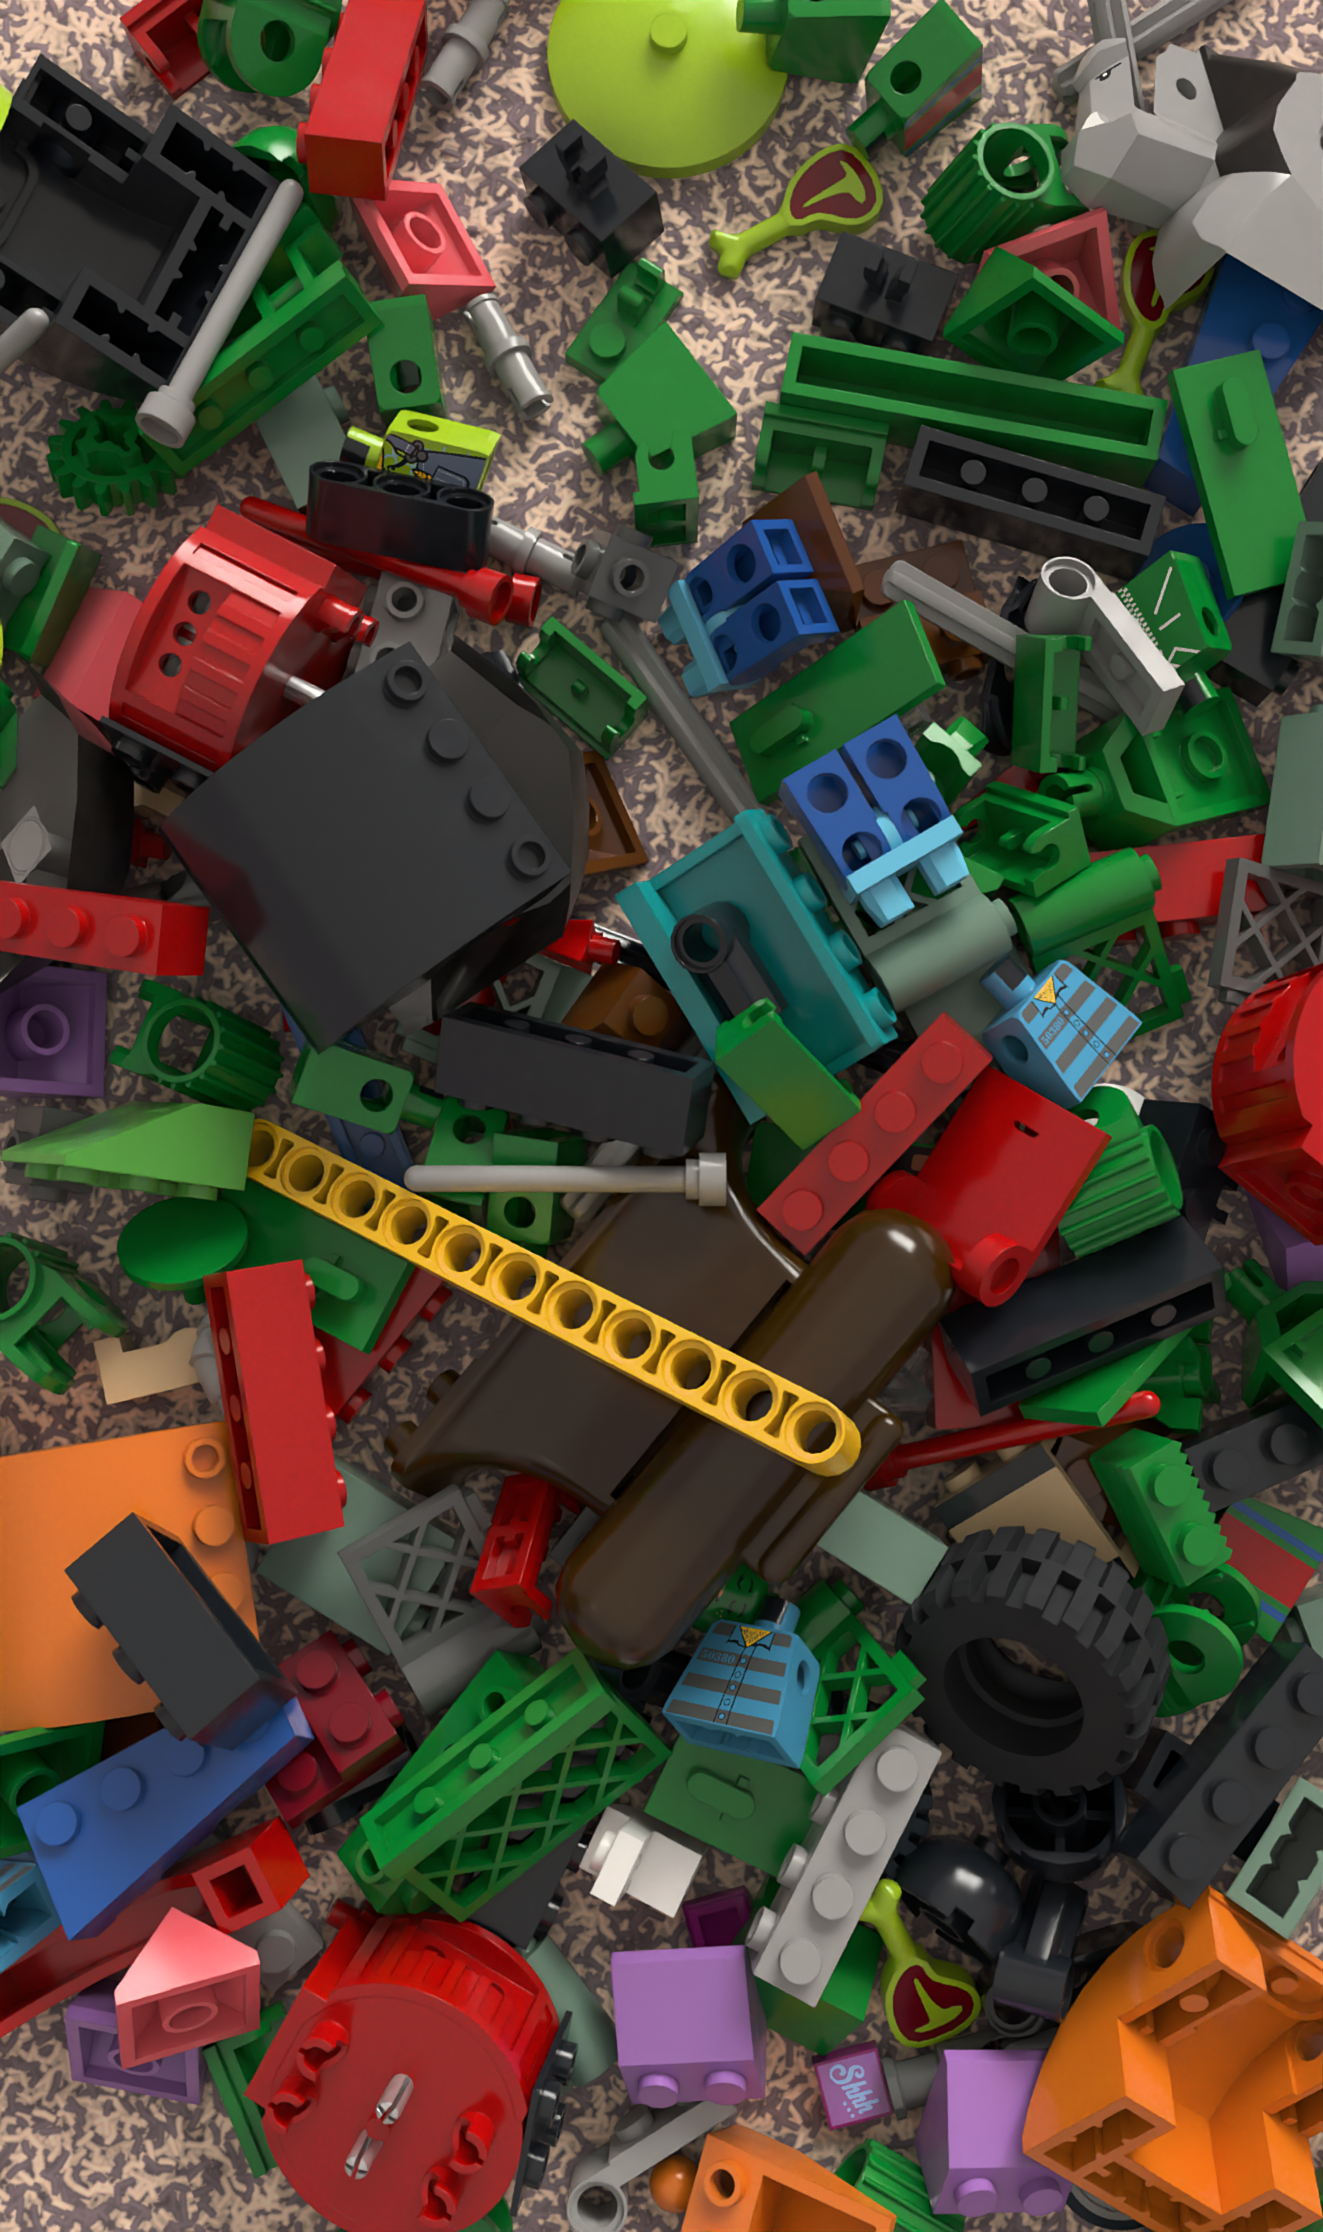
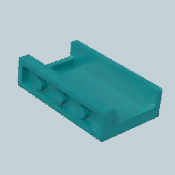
[614,809,899,1125]

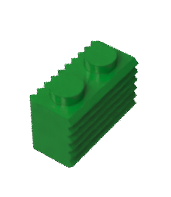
[1089,1428,1233,1589]

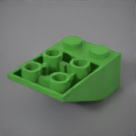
[0,1101,255,1201]

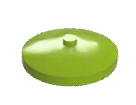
[547,0,789,179]

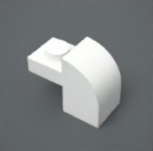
[579,1804,710,1918]

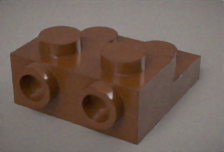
[854,539,990,681]

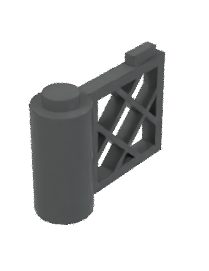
[1207,857,1323,1007]
[337,1483,547,1719]

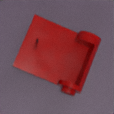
[865,1065,1112,1307]

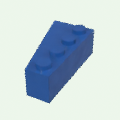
[1143,253,1323,517]
[16,1696,315,1941]

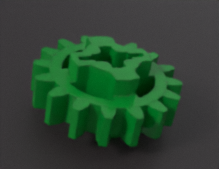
[46,399,187,517]

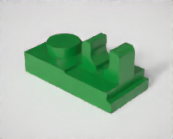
[565,257,684,385]

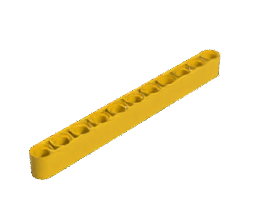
[246,1119,861,1477]

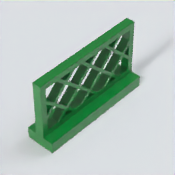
[359,1647,673,1923]

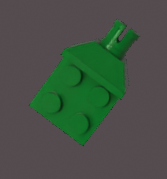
[1037,686,1271,852]
[1226,1259,1323,1429]

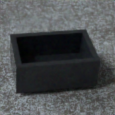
[64,1512,298,1751]

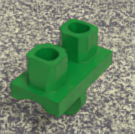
[914,716,989,810]

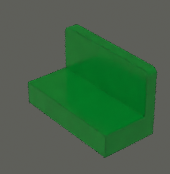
[3,524,102,668]

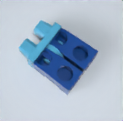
[658,519,840,697]
[778,714,969,928]

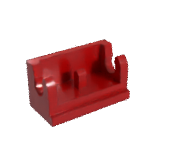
[119,0,210,101]
[469,1473,582,1629]

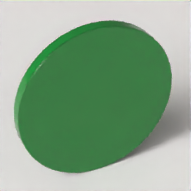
[117,1197,249,1305]

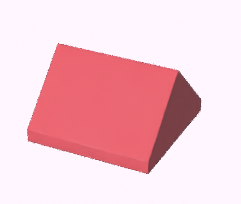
[348,180,496,321]
[976,207,1121,331]
[33,587,143,731]
[114,1907,260,2070]

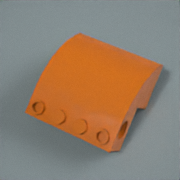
[0,1420,260,1731]
[1022,1885,1323,2232]

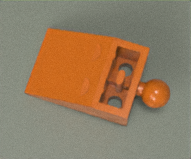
[649,2124,897,2232]

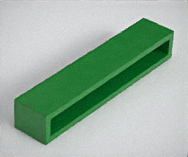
[779,332,1168,489]

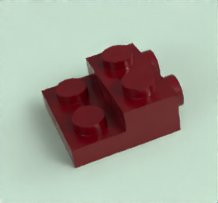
[265,1629,407,1830]

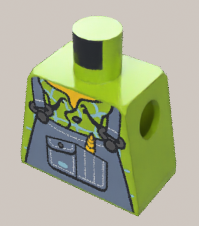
[339,410,501,491]

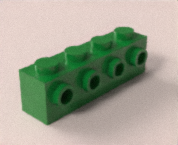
[336,1649,546,1914]

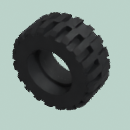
[894,1526,1171,1796]

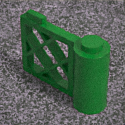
[1007,847,1192,1039]
[793,1577,927,1797]

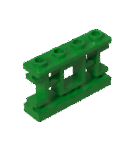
[135,202,382,477]

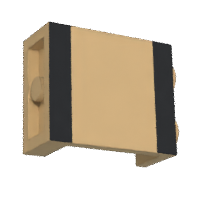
[933,1438,1140,1582]

